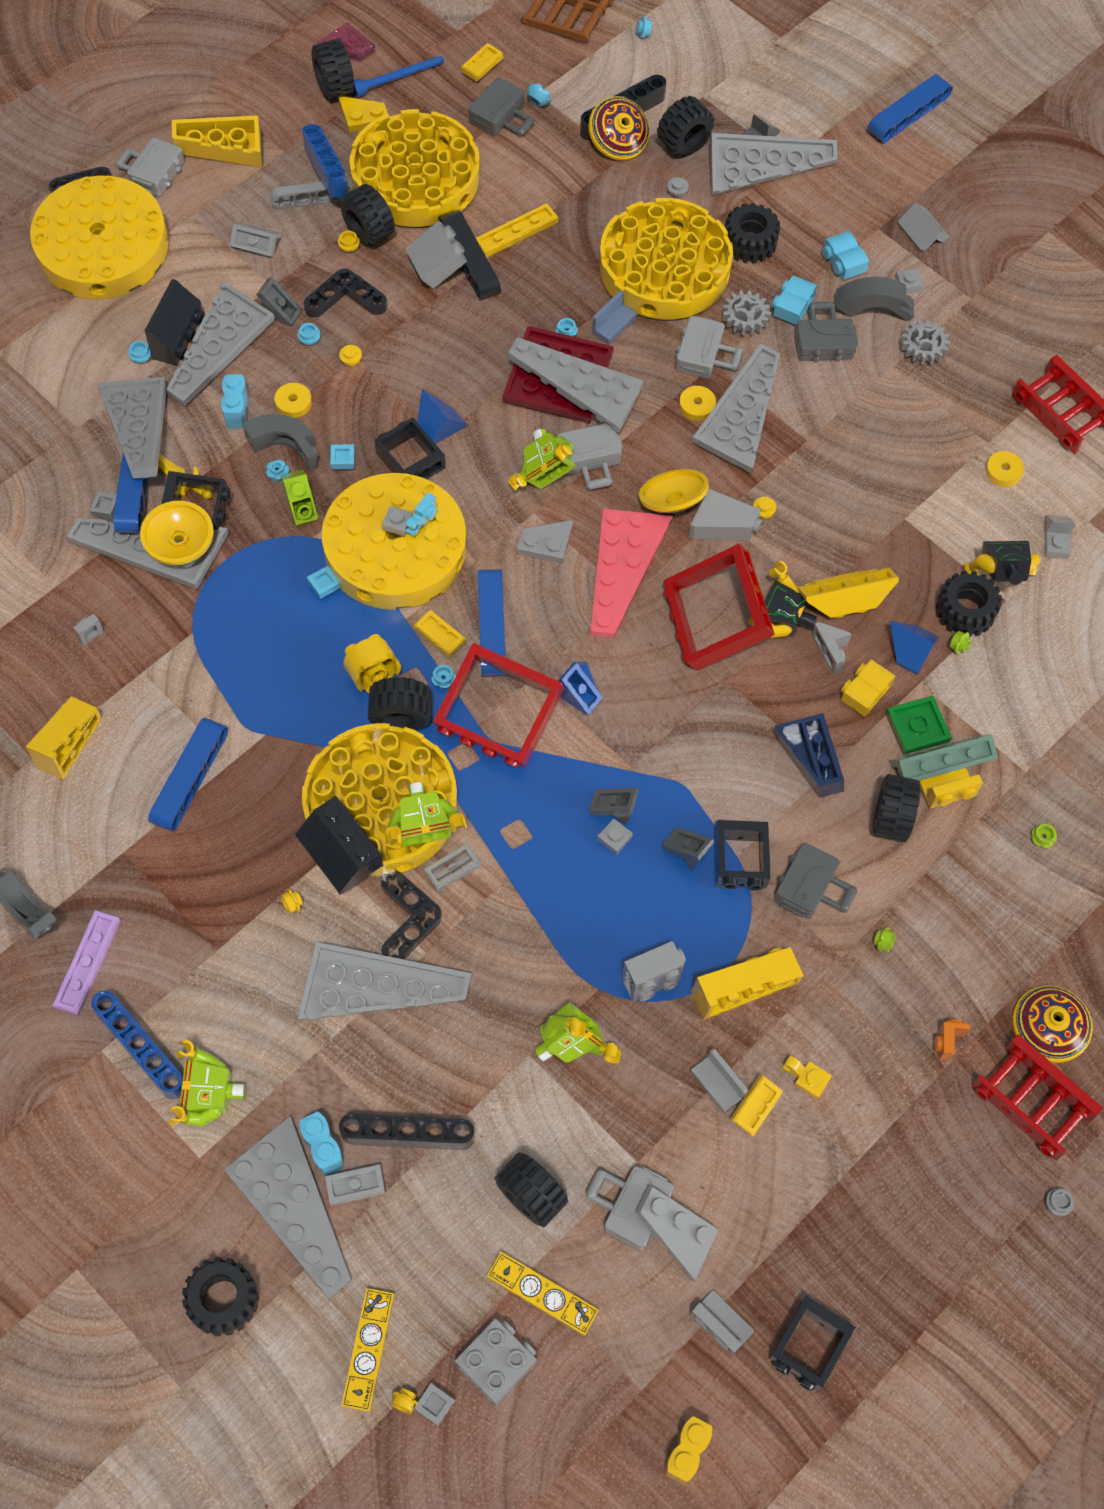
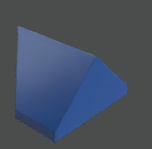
[417,389,467,443]
[890,621,939,675]
[559,662,603,715]

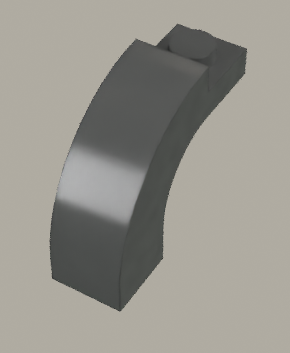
[836,277,915,321]
[242,414,319,471]
[0,867,56,940]

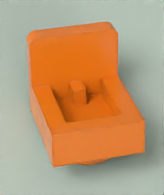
[934,1019,970,1061]

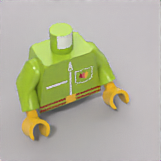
[508,429,576,491]
[385,783,467,847]
[535,1002,621,1064]
[167,1040,246,1127]

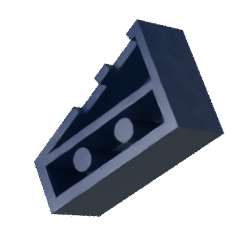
[775,713,844,798]

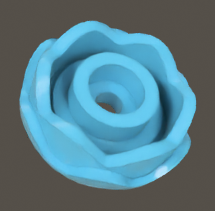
[527,83,551,107]

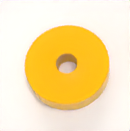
[274,383,312,418]
[679,386,716,421]
[985,451,1024,487]

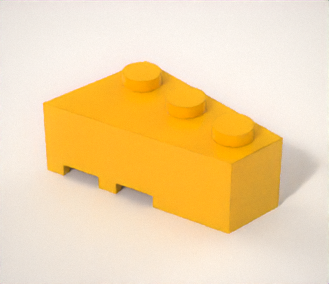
[26,696,102,780]

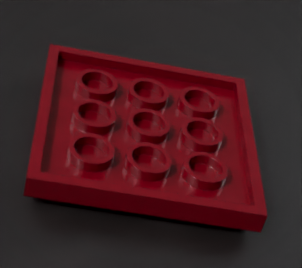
[503,326,614,423]

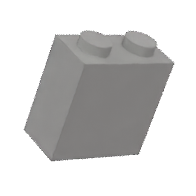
[405,221,467,289]
[621,941,686,1002]
[455,1318,537,1407]

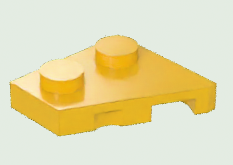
[339,97,388,133]

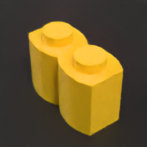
[841,659,896,717]
[665,1416,712,1485]

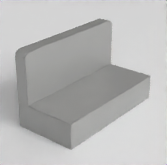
[898,203,950,251]
[230,223,283,256]
[690,1048,748,1114]
[690,1291,754,1357]

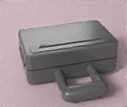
[468,77,535,136]
[795,301,858,362]
[774,843,857,919]

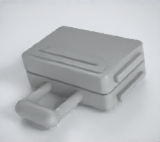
[116,138,185,197]
[675,316,743,379]
[558,423,623,490]
[586,1166,674,1251]

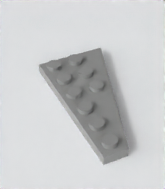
[710,133,838,196]
[166,281,275,406]
[508,337,644,434]
[692,344,780,474]
[97,377,167,479]
[66,518,229,590]
[297,942,472,1021]
[225,1116,351,1300]

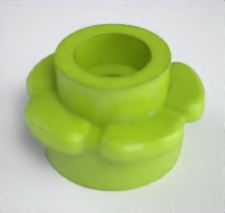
[950,631,972,654]
[1032,824,1057,848]
[874,927,896,952]

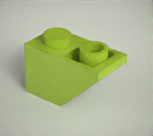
[280,469,319,526]

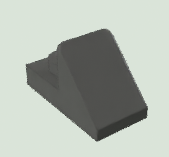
[741,114,780,136]
[256,277,303,326]
[589,787,639,824]
[662,827,714,871]

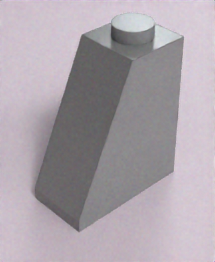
[689,489,762,540]

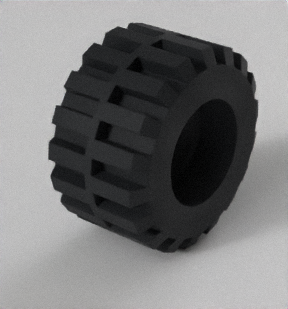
[311,39,354,99]
[657,96,715,157]
[340,184,395,247]
[725,203,780,263]
[936,571,1002,637]
[368,677,432,731]
[872,774,921,843]
[495,1152,568,1227]
[182,1257,259,1337]

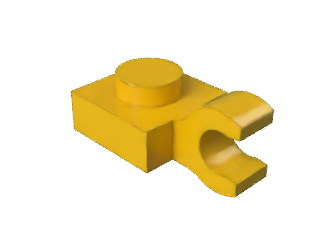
[782,1055,832,1100]

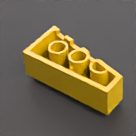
[172,116,263,168]
[691,947,804,1020]

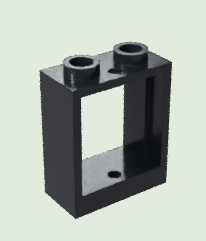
[375,417,446,479]
[161,471,231,530]
[714,820,771,891]
[768,1296,856,1392]

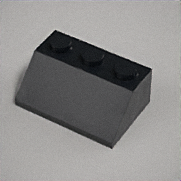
[144,279,205,366]
[295,796,383,895]

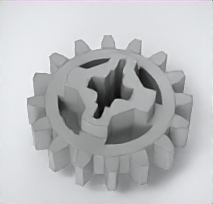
[722,290,771,335]
[900,319,950,365]

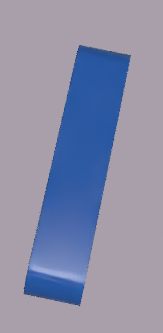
[867,74,953,143]
[302,124,348,198]
[113,453,148,533]
[478,569,506,676]
[148,717,228,832]
[91,990,183,1100]

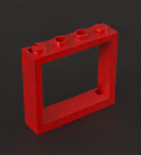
[663,543,775,671]
[433,643,564,768]

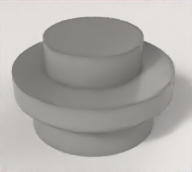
[667,177,689,198]
[1046,1188,1074,1217]

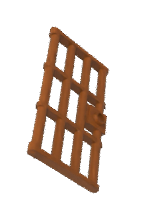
[520,0,614,42]

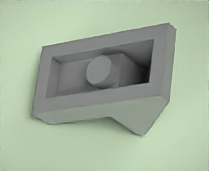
[1045,515,1075,559]
[811,622,851,675]

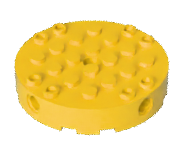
[349,109,480,227]
[30,176,169,299]
[599,198,733,320]
[322,473,466,610]
[302,723,457,876]

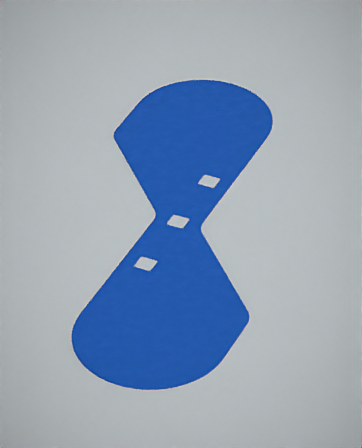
[192,536,752,1002]

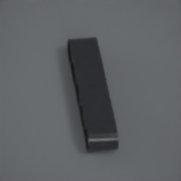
[580,74,666,140]
[438,210,501,299]
[339,1114,475,1150]

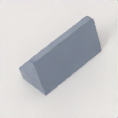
[592,290,637,345]

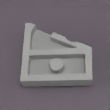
[517,520,573,564]

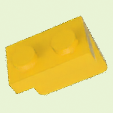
[919,768,983,809]

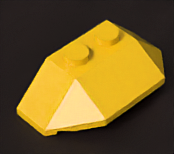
[798,567,899,618]

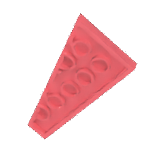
[590,509,673,638]

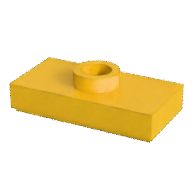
[461,43,503,82]
[414,610,466,658]
[730,1075,783,1136]

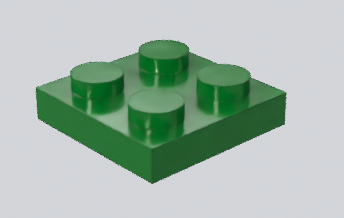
[886,696,952,755]

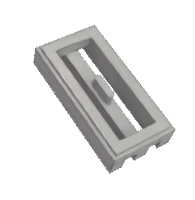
[424,843,481,892]

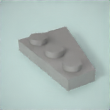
[636,1187,719,1281]

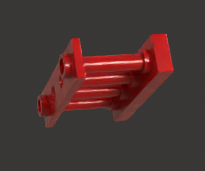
[1012,355,1104,455]
[972,1034,1104,1161]

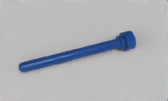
[353,56,444,98]

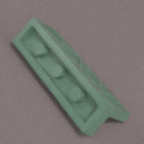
[889,734,998,781]

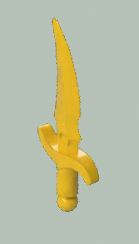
[158,453,212,499]

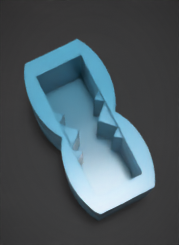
[822,231,869,280]
[772,275,818,325]
[221,374,248,429]
[299,1111,343,1177]

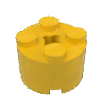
[343,634,401,693]

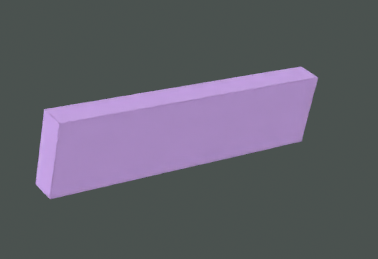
[52,910,121,1016]

